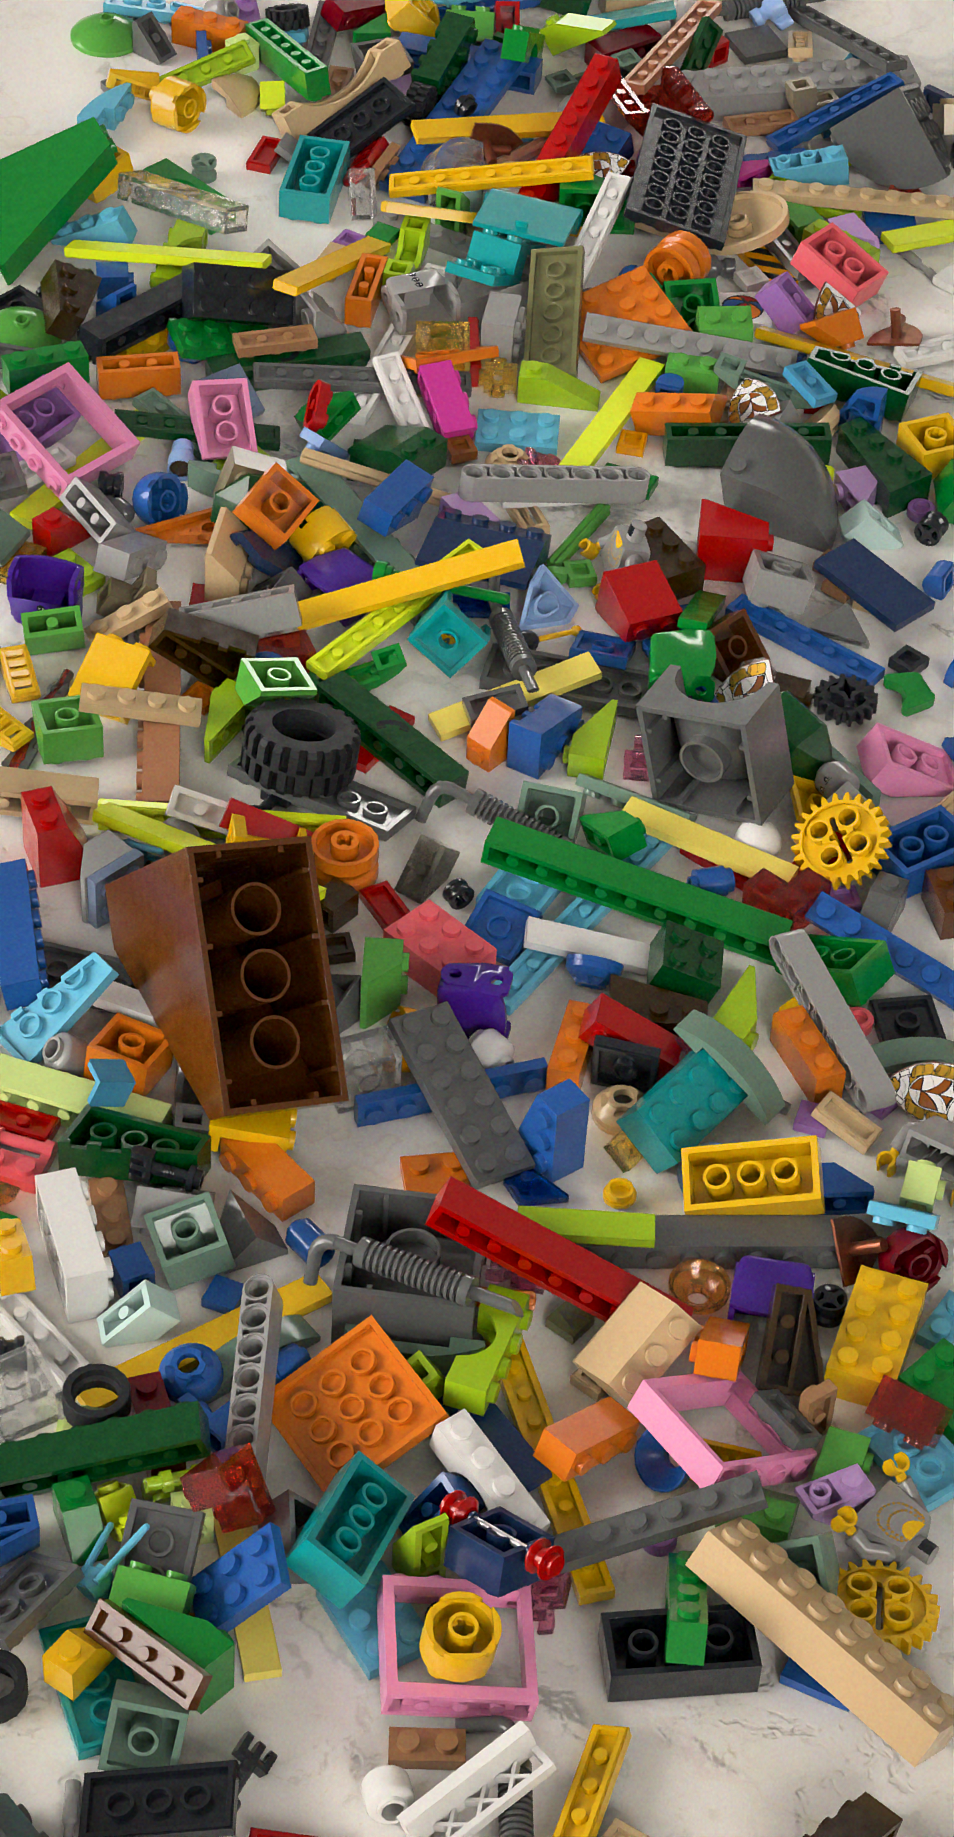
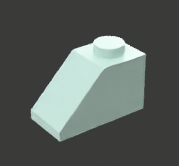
[838,499,904,550]
[97,1280,181,1348]

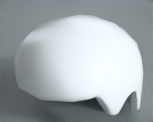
[733,821,781,856]

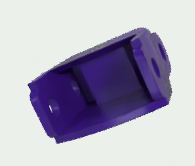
[297,548,374,628]
[6,555,85,624]
[437,963,513,1040]
[727,1255,815,1320]

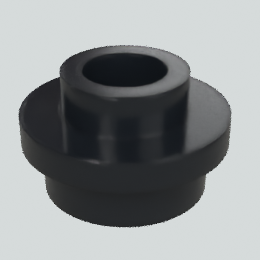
[454,94,478,117]

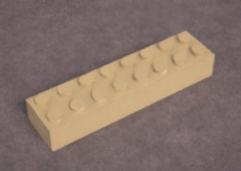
[685,1517,954,1768]

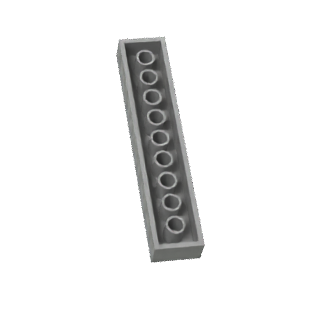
[670,55,921,123]

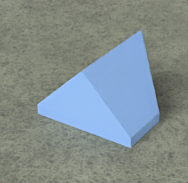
[519,564,579,631]

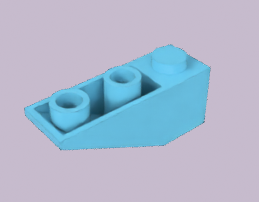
[768,145,849,186]
[50,205,138,246]

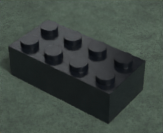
[181,262,294,328]
[598,1604,762,1702]

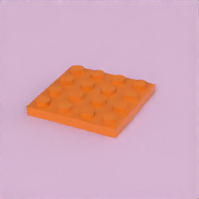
[579,265,692,383]
[272,1315,449,1493]

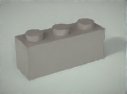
[59,476,136,544]
[93,531,167,581]

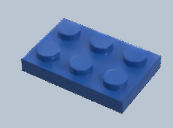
[191,1522,292,1633]

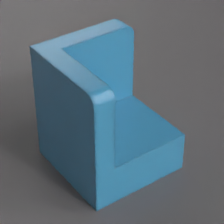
[87,1059,136,1107]

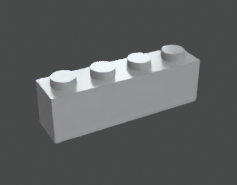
[179,584,302,639]

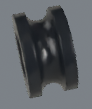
[442,878,474,910]

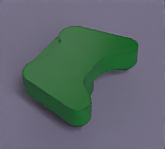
[883,672,935,717]

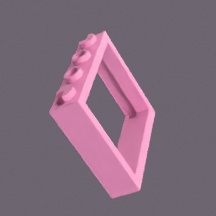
[0,362,141,500]
[627,1371,818,1488]
[376,1573,539,1721]

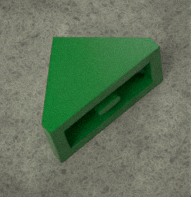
[353,13,391,43]

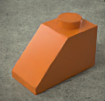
[799,307,864,350]
[466,696,515,773]

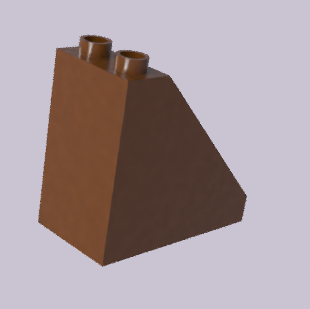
[105,836,349,1120]

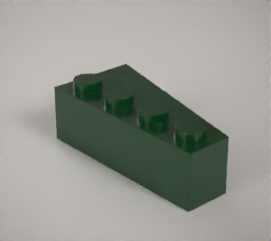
[411,11,478,106]
[807,346,924,423]
[836,417,932,518]
[58,1104,211,1186]

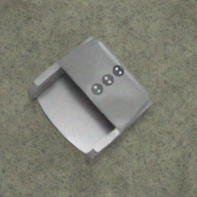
[381,269,461,335]

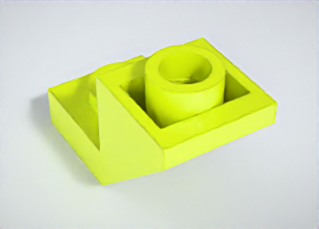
[260,81,286,116]
[94,1479,137,1542]

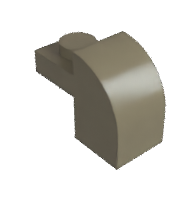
[785,76,839,119]
[96,566,159,617]

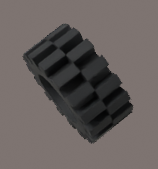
[265,3,310,32]
[402,81,438,127]

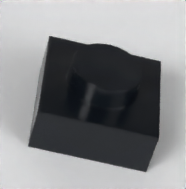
[888,644,930,673]

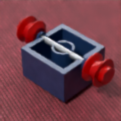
[440,1490,565,1598]

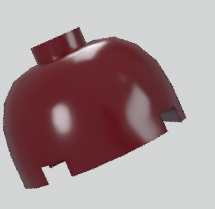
[878,1227,948,1292]

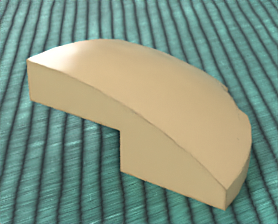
[212,74,260,118]

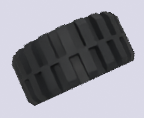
[240,698,361,798]

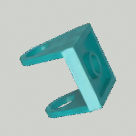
[407,590,491,678]

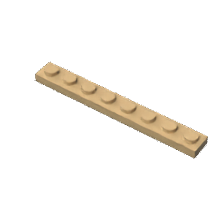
[752,178,954,220]

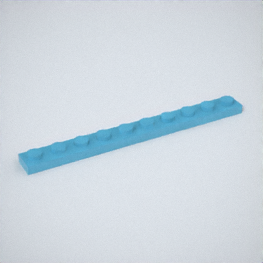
[493,834,673,1016]

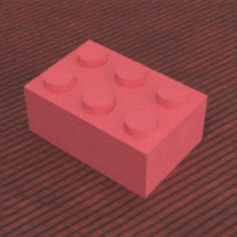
[790,222,889,307]
[383,899,497,997]

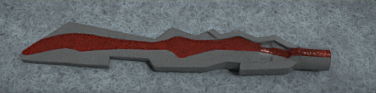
[1,669,74,769]

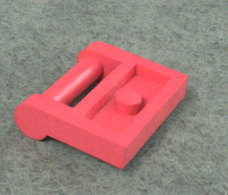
[0,1126,58,1194]

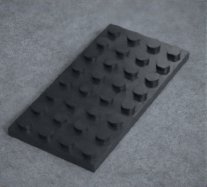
[623,103,747,251]

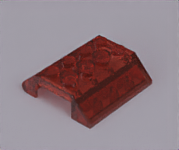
[611,66,714,137]

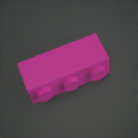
[417,360,477,440]

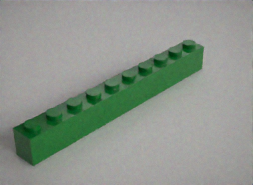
[481,816,793,966]

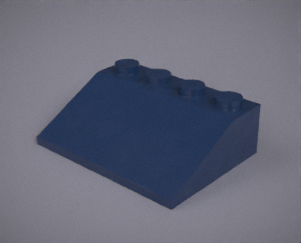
[415,508,552,590]

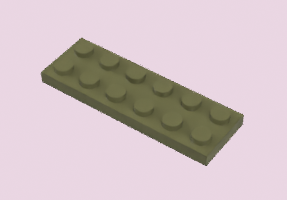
[524,245,585,378]

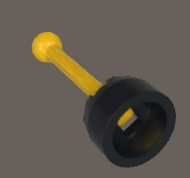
[521,625,582,650]

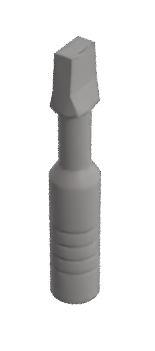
[899,250,937,281]
[62,1779,81,1837]

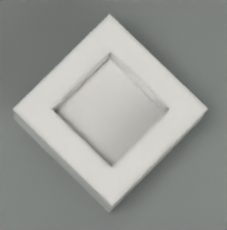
[733,266,770,292]

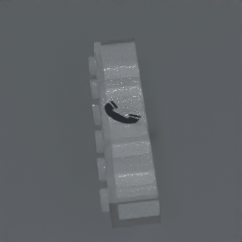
[117,170,249,234]

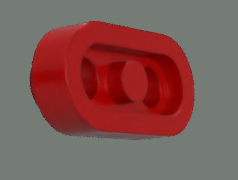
[303,380,333,433]

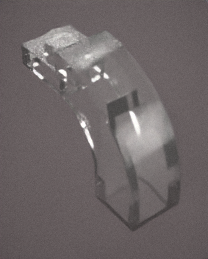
[421,137,484,207]

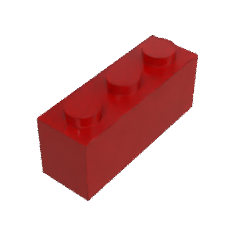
[578,993,683,1081]

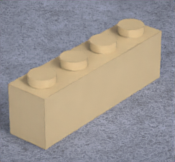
[0,766,99,825]

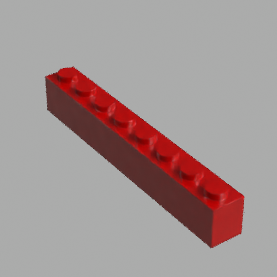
[517,53,622,202]
[425,1176,694,1322]

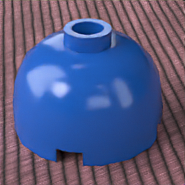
[132,472,188,525]

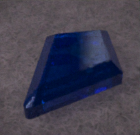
[503,1168,569,1206]

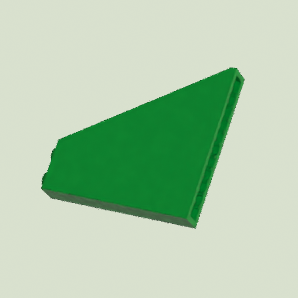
[0,117,118,285]

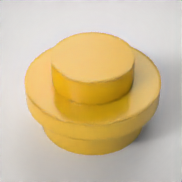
[603,1177,637,1209]

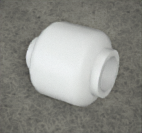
[469,1028,515,1069]
[361,1765,415,1824]

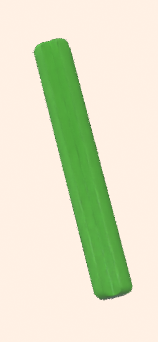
[546,503,611,567]

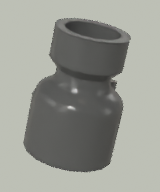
[705,254,736,279]

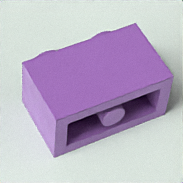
[754,271,815,334]

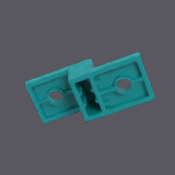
[445,228,547,287]

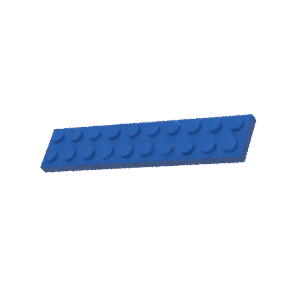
[379,38,530,204]

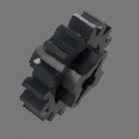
[813,674,878,727]

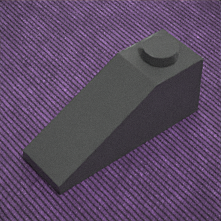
[860,871,910,932]

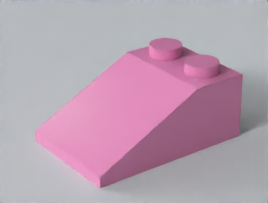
[187,378,258,460]
[856,722,954,797]

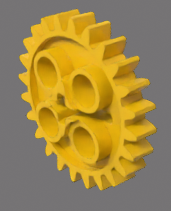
[791,792,892,891]
[837,1559,940,1656]

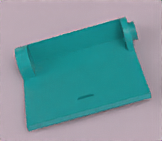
[472,188,583,247]

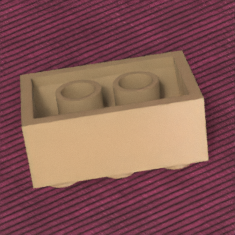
[205,507,254,601]
[572,1282,702,1409]

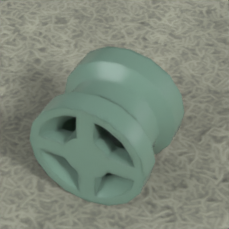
[191,153,217,184]

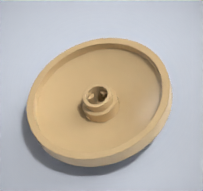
[708,190,790,255]

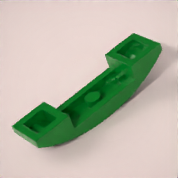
[307,643,407,701]

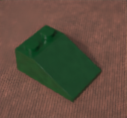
[347,425,448,475]

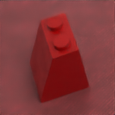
[696,499,774,583]
[595,560,683,643]
[21,786,88,888]

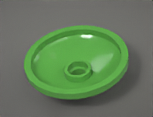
[70,12,134,58]
[0,306,62,349]

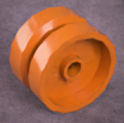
[644,230,711,286]
[311,819,379,892]

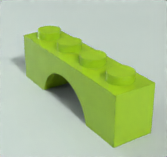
[382,215,431,286]
[149,218,208,288]
[443,1284,533,1416]

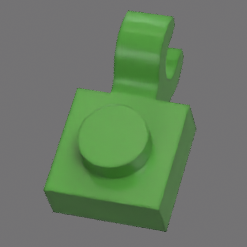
[547,559,598,588]

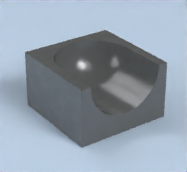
[636,664,794,826]
[331,1184,487,1347]

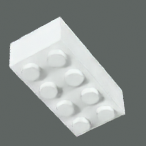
[35,1167,114,1324]

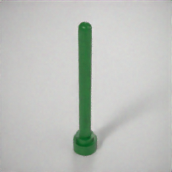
[372,560,511,605]

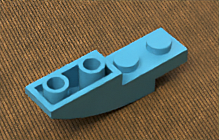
[77,83,135,131]

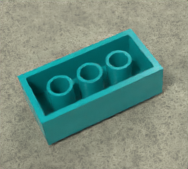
[279,135,350,224]
[616,1047,748,1174]
[286,1451,416,1609]

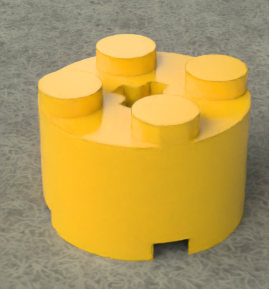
[149,76,207,133]
[289,506,357,562]
[419,1591,502,1682]

